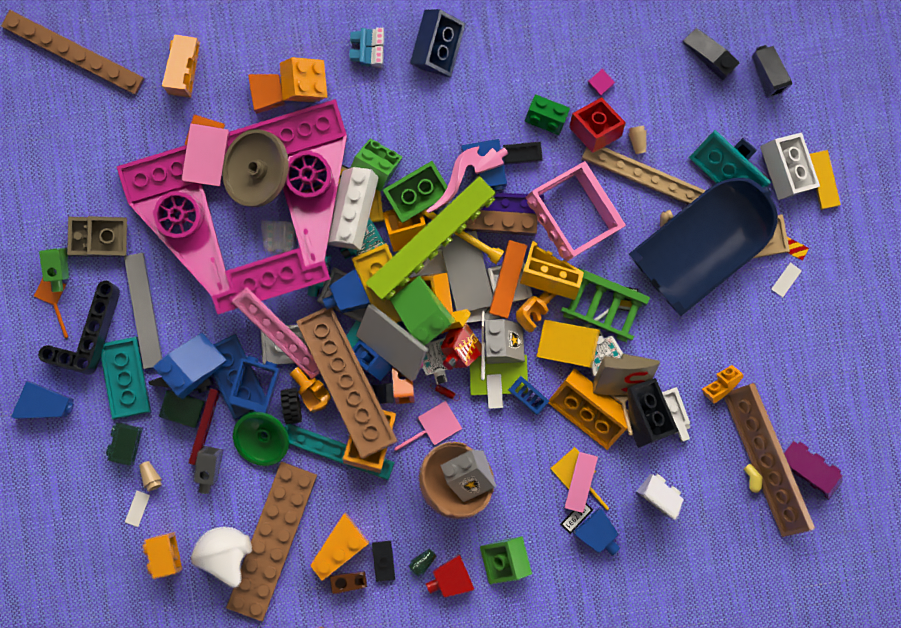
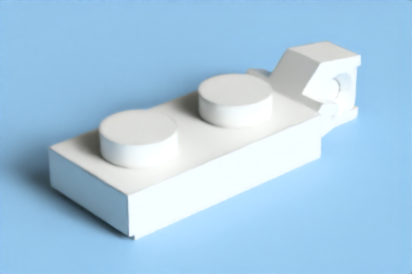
[662,387,690,442]

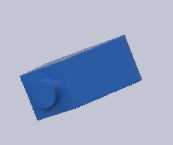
[352,339,393,381]

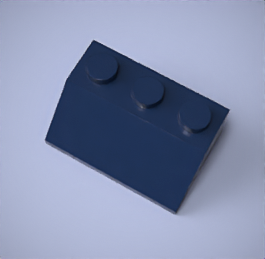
[410,9,466,77]

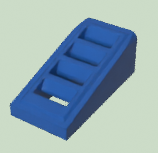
[508,376,549,415]

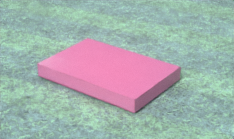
[182,124,229,187]

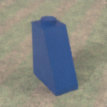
[461,139,507,192]
[11,381,74,419]

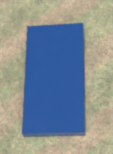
[212,334,266,420]

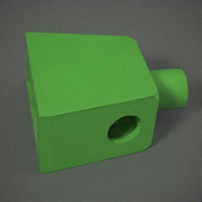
[39,248,69,292]

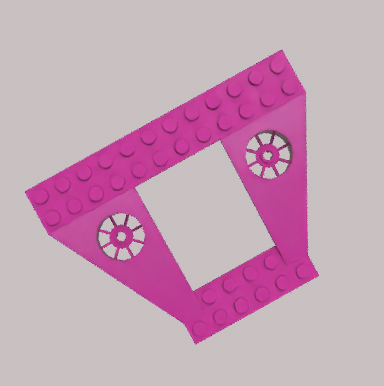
[116,99,347,314]

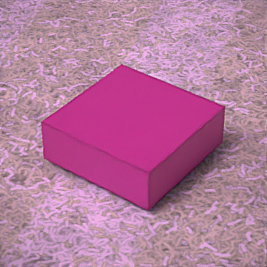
[588,69,615,96]

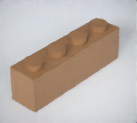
[463,210,538,236]

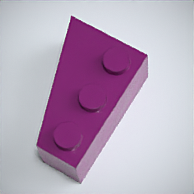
[784,441,843,500]

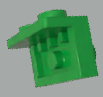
[525,94,570,135]

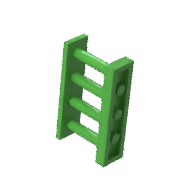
[560,268,650,343]

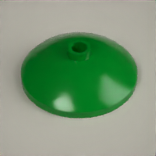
[233,412,289,466]

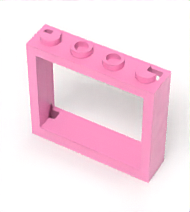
[525,161,626,262]

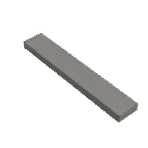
[124,253,162,369]

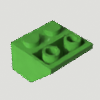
[350,138,402,192]

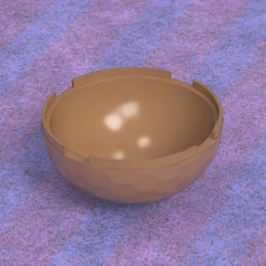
[418,442,494,519]

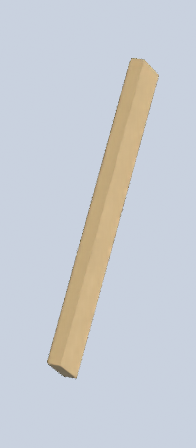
[581,147,706,205]

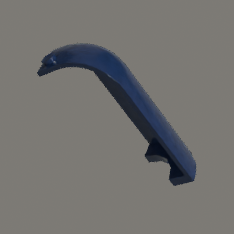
[629,178,778,316]

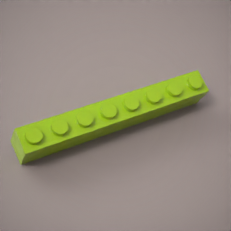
[366,176,496,301]

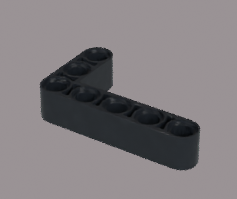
[38,280,120,375]

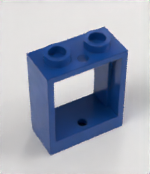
[228,356,281,414]

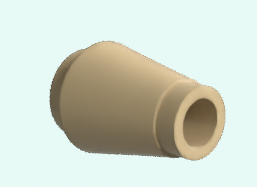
[628,126,647,154]
[139,461,162,491]

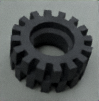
[280,388,302,425]

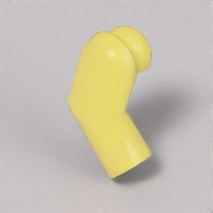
[744,464,763,493]

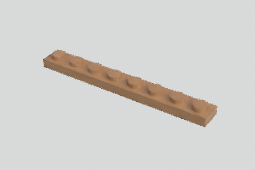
[1,10,145,95]

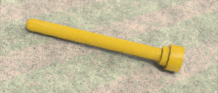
[422,208,504,264]

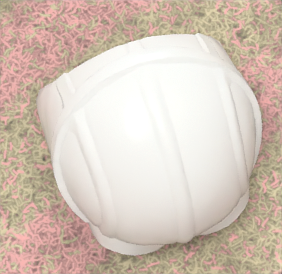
[191,527,252,587]

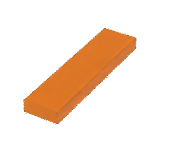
[488,240,527,319]

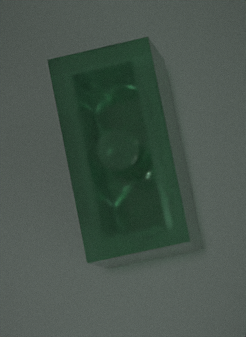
[106,422,143,465]

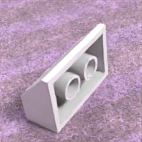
[760,133,820,200]

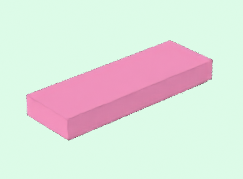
[564,451,598,513]

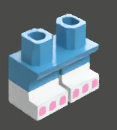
[349,28,384,68]

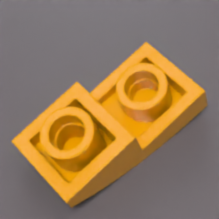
[702,365,744,404]

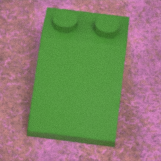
[390,275,456,346]

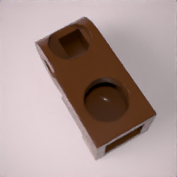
[329,571,367,594]

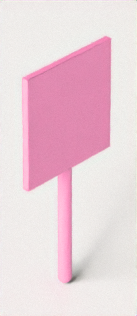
[394,401,462,451]

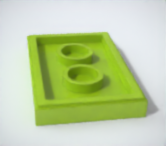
[470,355,528,395]

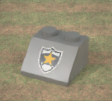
[484,319,525,364]
[441,450,496,502]

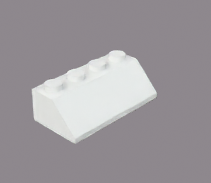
[328,167,379,250]

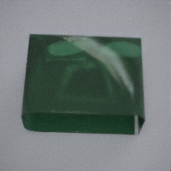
[159,390,206,428]

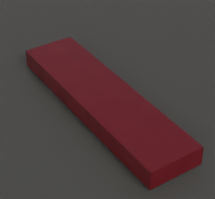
[188,388,220,465]

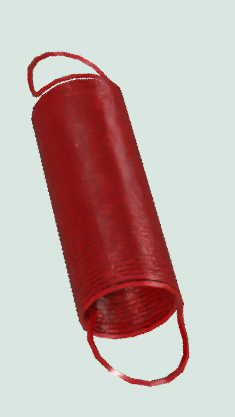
[430,383,460,401]

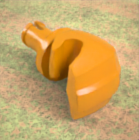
[516,291,556,333]
[289,366,331,413]

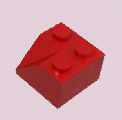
[569,97,626,153]

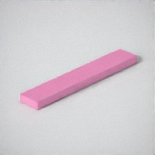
[232,287,320,379]

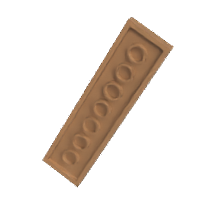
[296,307,397,459]
[724,383,815,537]
[226,461,317,621]

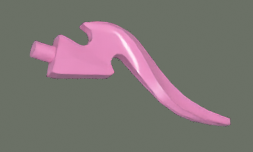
[426,147,508,214]

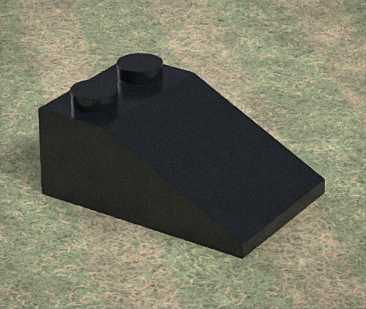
[627,378,679,448]

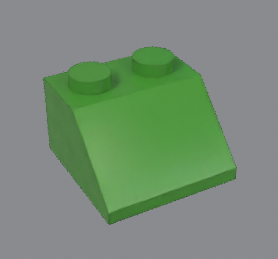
[480,536,532,584]

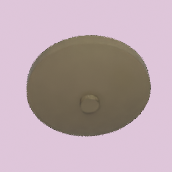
[222,129,289,207]

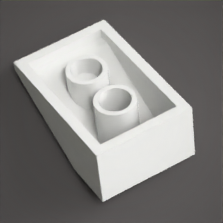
[636,474,683,519]

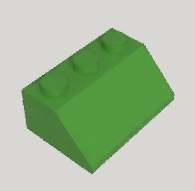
[383,161,448,223]

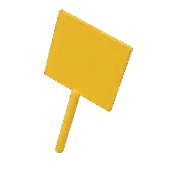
[550,447,609,510]

